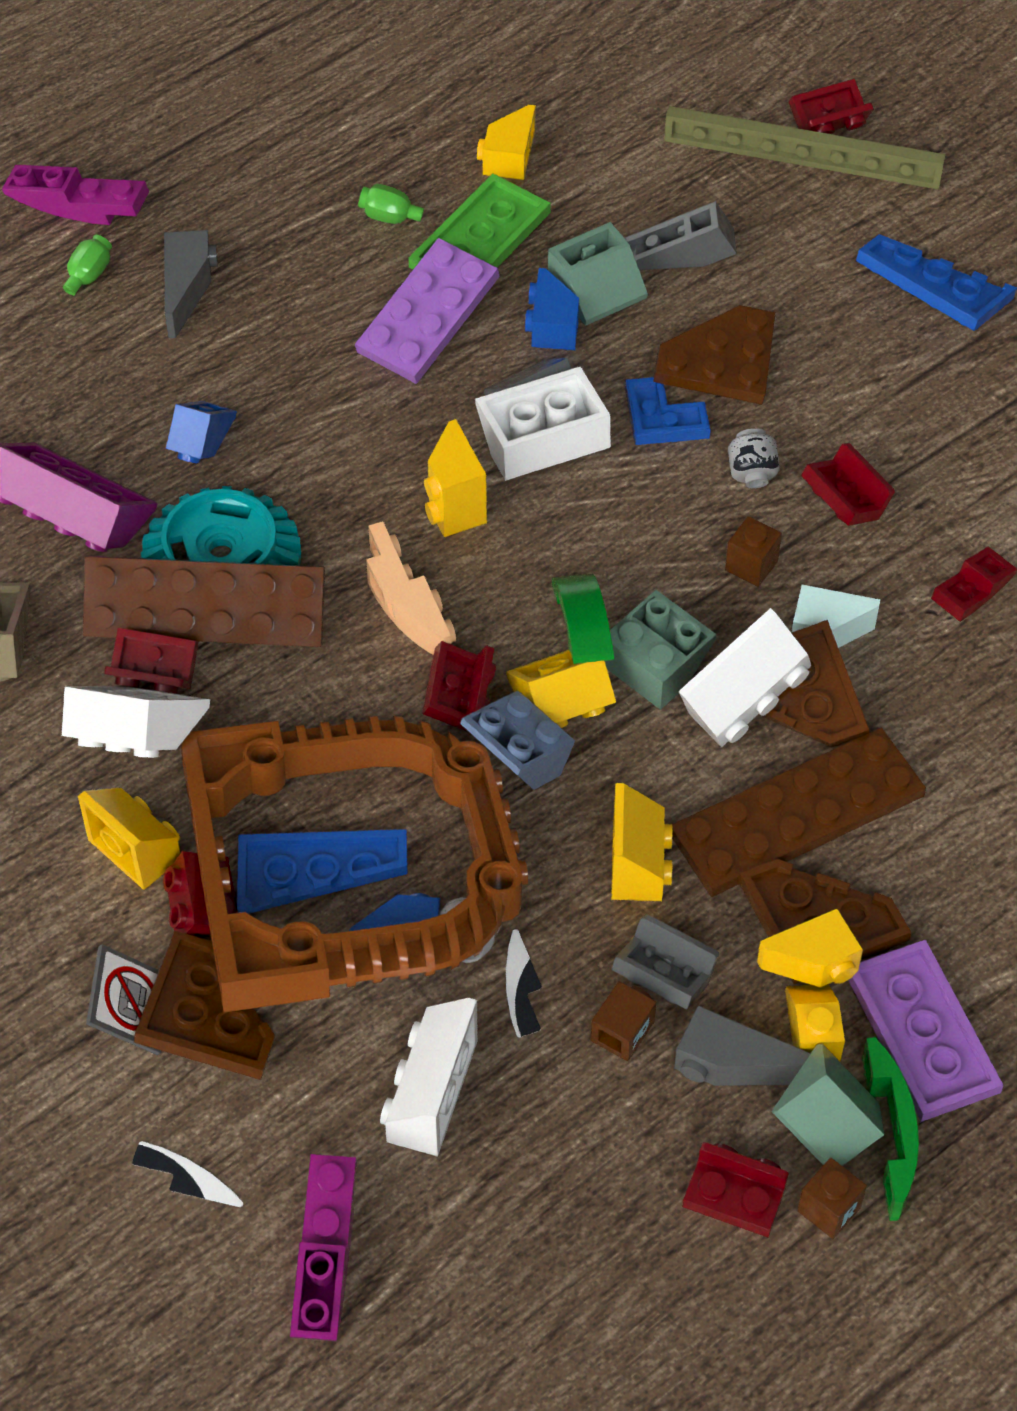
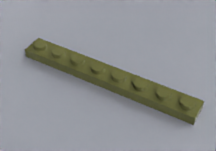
[664,106,946,190]

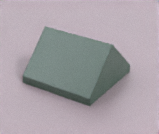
[771,1044,884,1166]

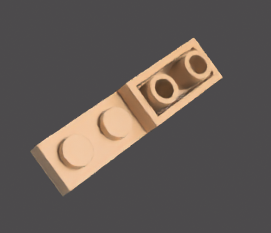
[366,521,456,655]

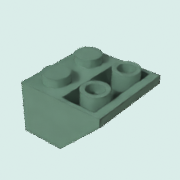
[548,222,648,326]
[605,590,716,710]

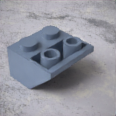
[460,690,575,790]

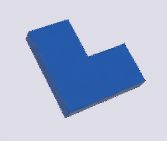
[625,377,711,445]

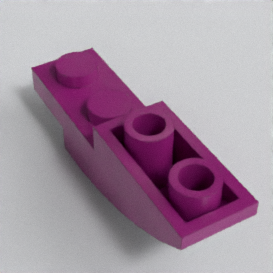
[2,165,149,225]
[290,1154,357,1341]

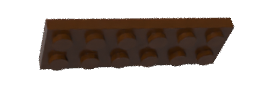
[83,556,325,647]
[672,727,926,897]

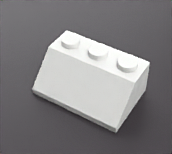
[475,367,611,481]
[679,608,811,748]
[62,686,210,758]
[380,998,478,1156]

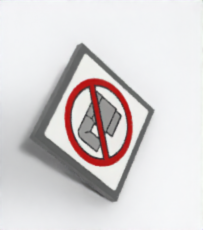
[86,944,161,1055]

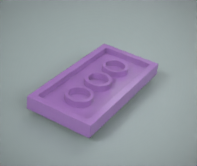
[355,238,500,384]
[848,940,1003,1122]

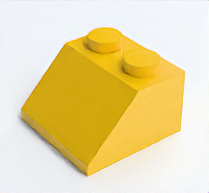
[424,419,487,537]
[506,650,616,728]
[611,783,672,901]
[78,788,180,890]

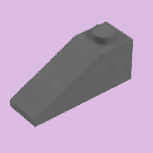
[624,201,737,270]
[164,230,218,338]
[674,1006,811,1086]

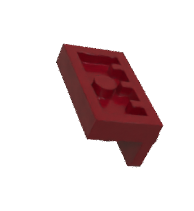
[682,1142,789,1238]

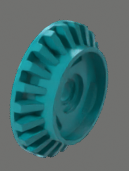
[141,486,301,565]

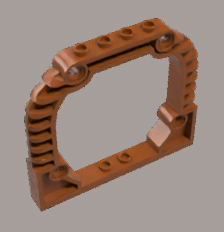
[181,716,528,1012]

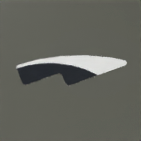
[506,929,542,1037]
[132,1141,243,1207]

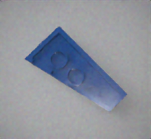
[856,234,1017,331]
[237,829,408,914]

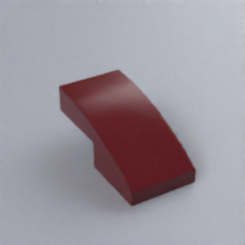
[931,546,1017,622]

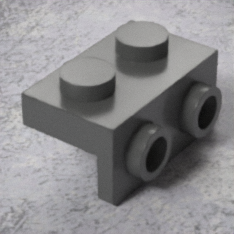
[611,914,719,1010]

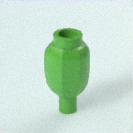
[358,184,424,224]
[63,234,112,296]

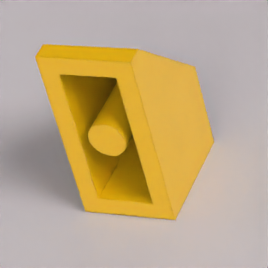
[477,105,536,180]
[757,909,863,987]
[785,984,845,1062]

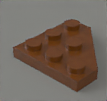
[653,305,776,405]
[758,620,870,747]
[738,859,911,984]
[134,931,275,1080]

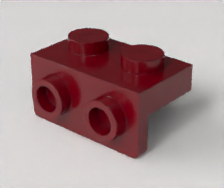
[788,79,874,134]
[801,443,895,526]
[104,628,199,694]
[422,641,496,731]
[163,851,238,936]

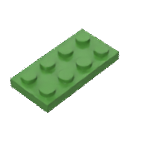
[409,173,551,270]

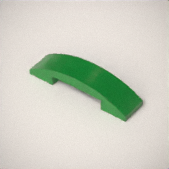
[552,574,614,664]
[862,1037,919,1221]

